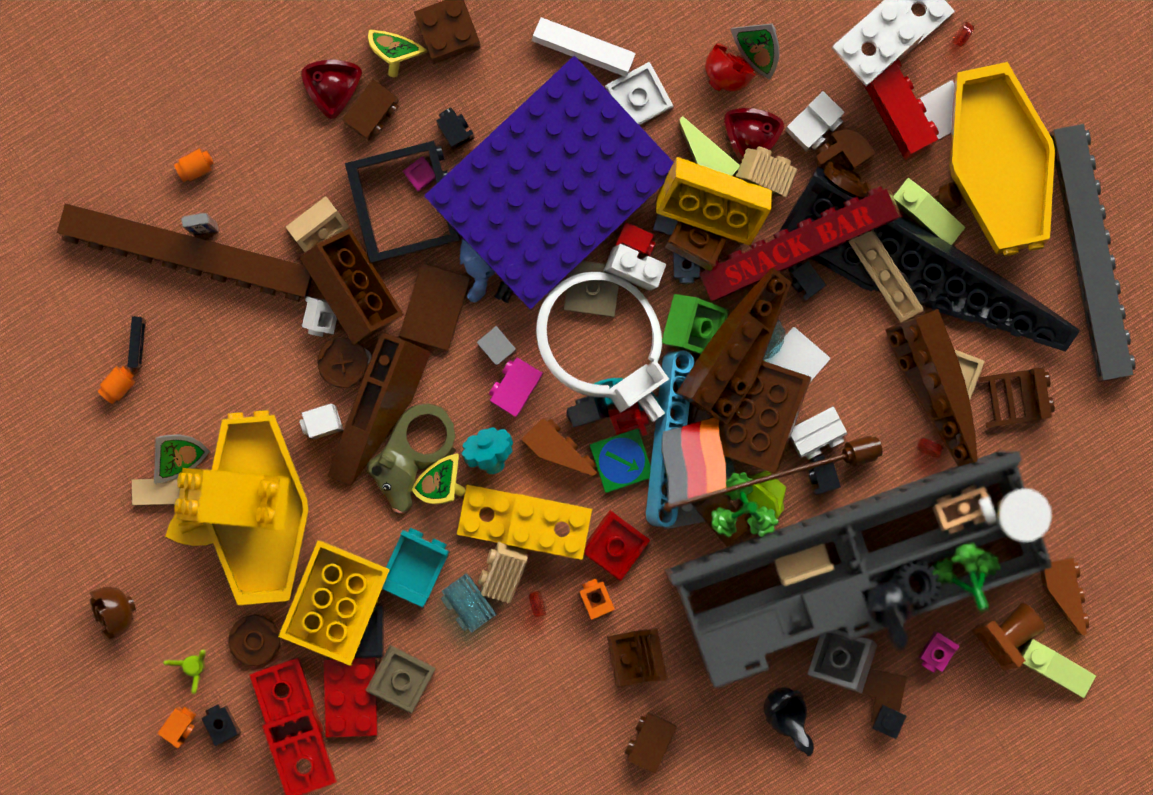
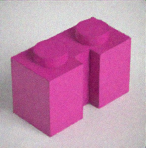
[489,357,543,418]

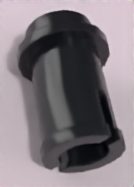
[494,281,513,304]

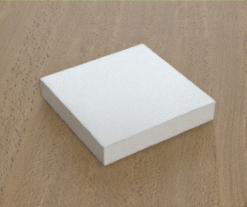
[605,62,674,125]

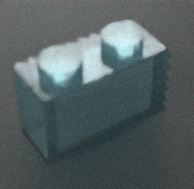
[441,573,497,633]

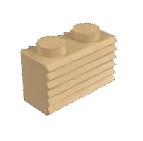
[736,146,798,198]
[478,542,527,603]

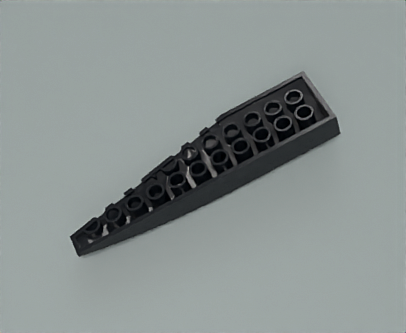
[779,166,1080,352]

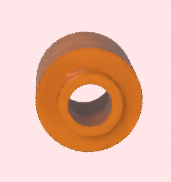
[174,148,214,182]
[98,366,135,404]

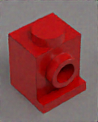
[615,222,656,257]

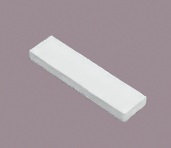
[532,17,636,77]

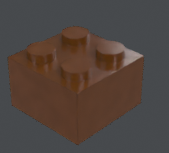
[414,0,481,64]

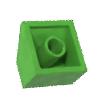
[662,294,729,355]

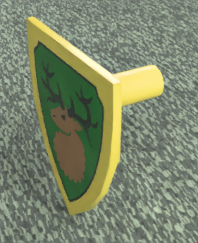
[368,30,428,77]
[412,453,465,505]

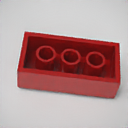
[861,58,939,161]

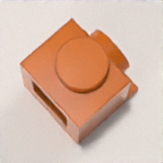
[579,578,615,620]
[157,706,197,748]

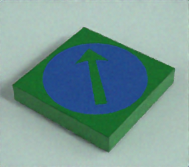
[589,429,651,493]

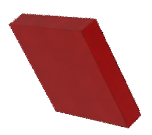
[584,510,651,581]

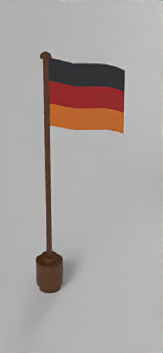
[662,418,883,512]

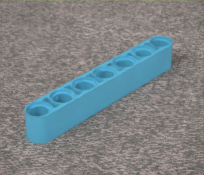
[646,351,694,527]

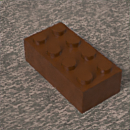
[299,228,404,345]

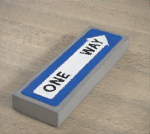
[181,213,219,236]

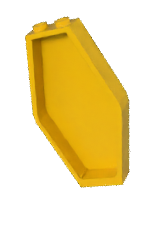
[949,62,1055,256]
[206,410,308,605]

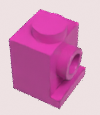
[918,631,959,673]

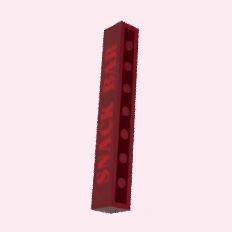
[699,186,902,301]

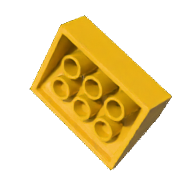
[278,540,390,666]

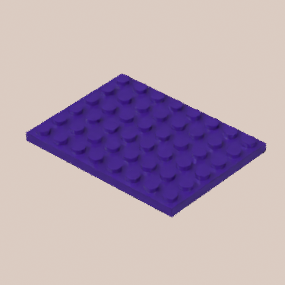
[424,55,674,309]

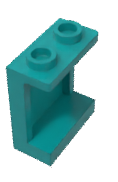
[382,527,450,608]

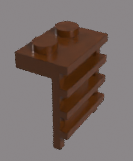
[978,367,1055,428]
[607,628,667,687]

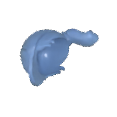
[459,238,495,303]

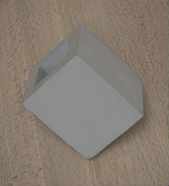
[477,326,517,365]

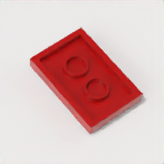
[324,658,378,737]

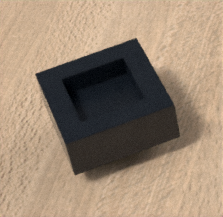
[872,705,906,739]

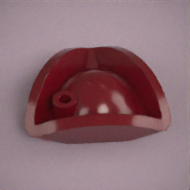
[301,60,362,119]
[724,108,784,163]

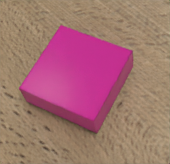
[403,156,436,192]

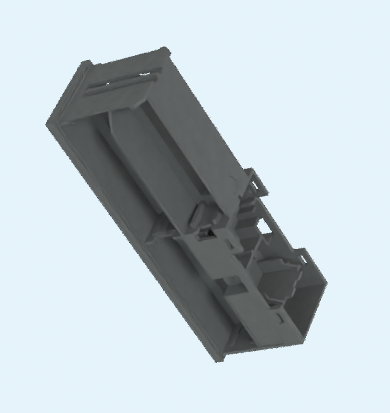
[665,450,1052,688]

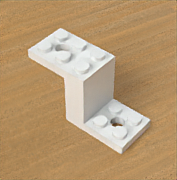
[832,0,955,86]

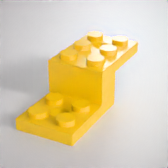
[457,485,592,560]

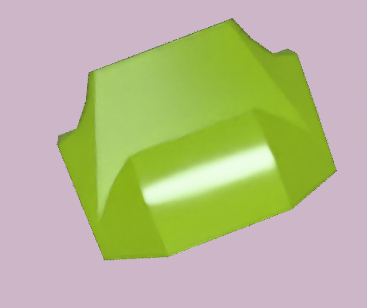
[746,471,786,519]

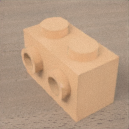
[933,485,988,534]

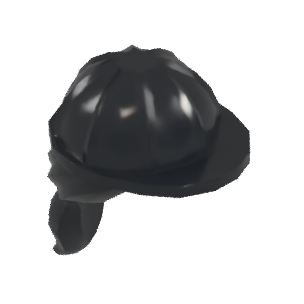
[867,582,913,651]
[764,687,814,756]

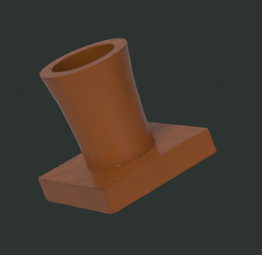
[971,603,1045,671]

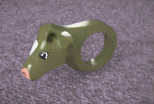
[366,403,457,514]

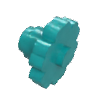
[462,427,513,474]

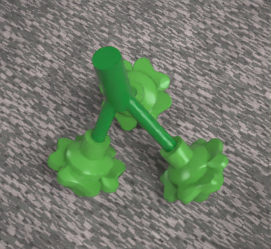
[712,473,778,537]
[932,544,1001,612]

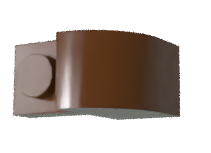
[814,129,875,171]

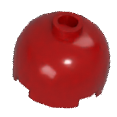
[705,43,756,92]

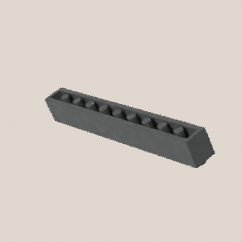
[1049,124,1136,382]

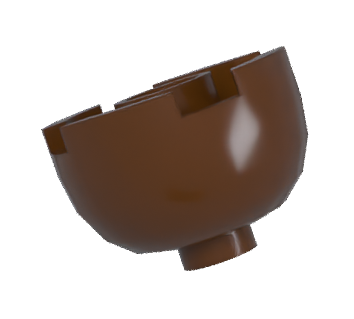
[89,587,136,640]

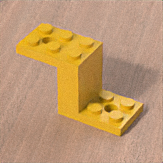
[174,468,290,531]

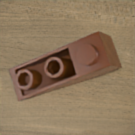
[521,418,597,477]
[1040,558,1089,635]

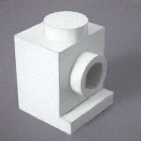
[302,296,337,337]

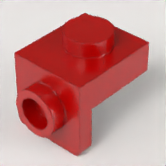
[608,402,650,436]

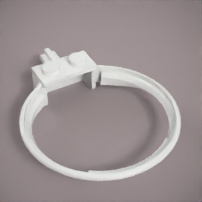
[536,272,669,422]

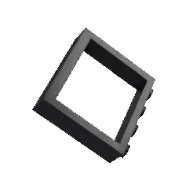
[345,141,460,264]

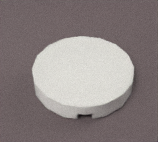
[998,489,1051,542]

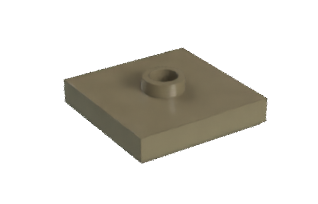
[564,261,619,317]
[366,645,436,714]

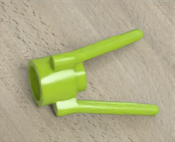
[163,650,206,694]

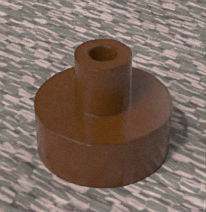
[934,182,961,210]

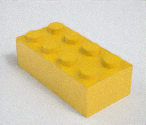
[656,157,772,246]

